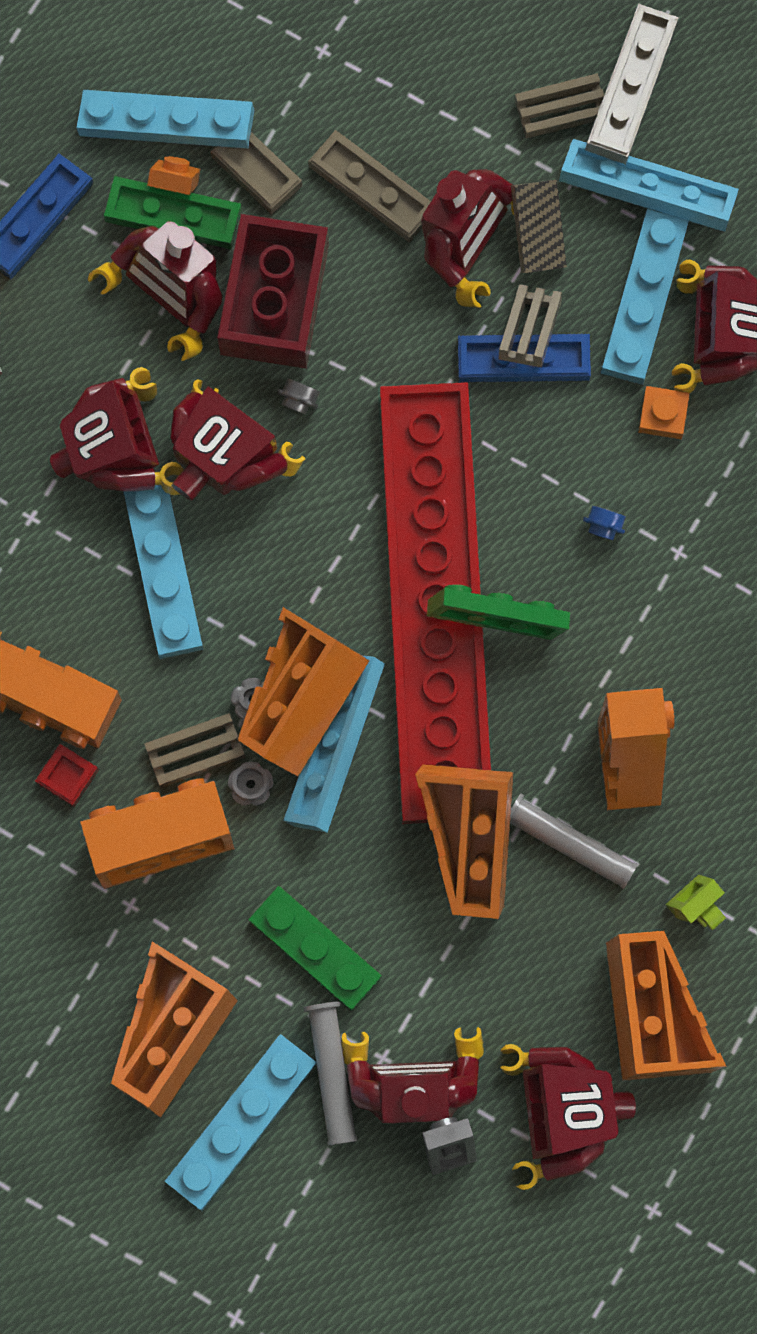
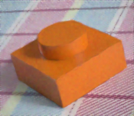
[147,156,201,195]
[638,386,690,440]

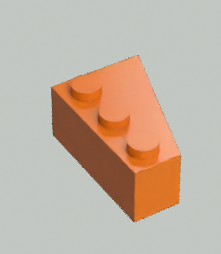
[238,607,370,776]
[0,632,122,749]
[597,688,675,810]
[415,764,513,919]
[606,931,726,1081]
[111,942,238,1117]

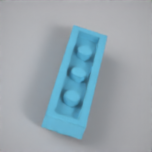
[76,90,254,149]
[559,139,739,232]
[601,209,689,385]
[124,485,203,659]
[283,655,385,833]
[165,1034,317,1211]

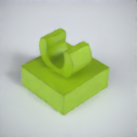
[665,874,726,930]

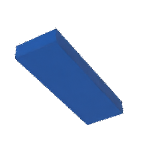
[0,154,94,280]
[458,334,591,382]

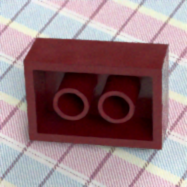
[218,214,329,369]

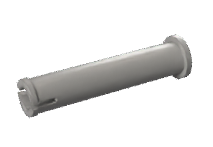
[510,793,638,889]
[303,1002,358,1146]

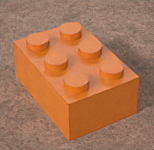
[80,778,235,889]

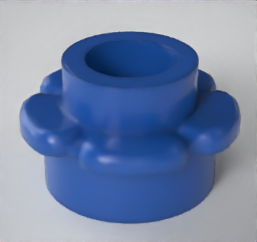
[583,506,626,540]

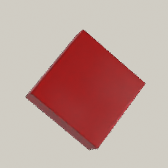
[35,744,99,807]

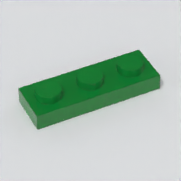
[104,176,242,250]
[427,585,570,640]
[248,886,382,1012]

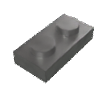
[422,1117,477,1175]

